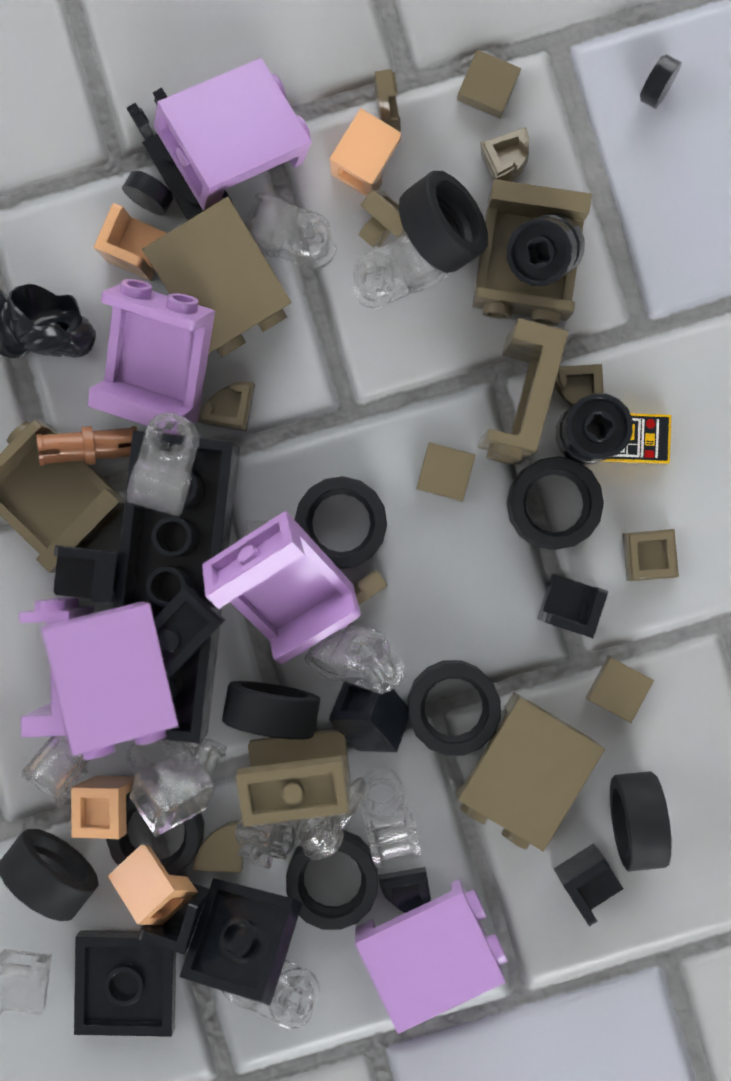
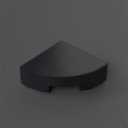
[378,867,431,913]

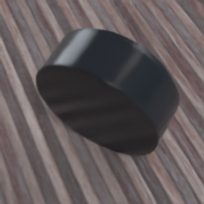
[640,54,682,109]
[122,171,173,215]

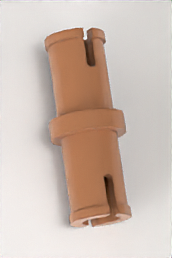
[36,426,138,466]

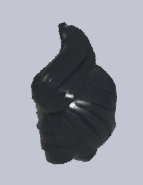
[0,284,96,358]

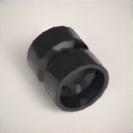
[507,213,585,286]
[555,393,633,465]

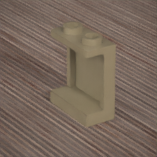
[472,179,592,326]
[142,196,292,358]
[478,318,569,465]
[0,419,125,573]
[455,692,605,852]
[236,729,350,827]

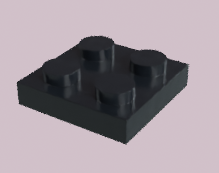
[179,878,303,1006]
[74,930,176,1037]

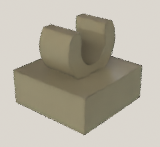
[358,189,408,248]

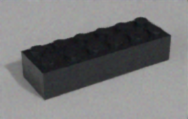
[113,431,240,743]

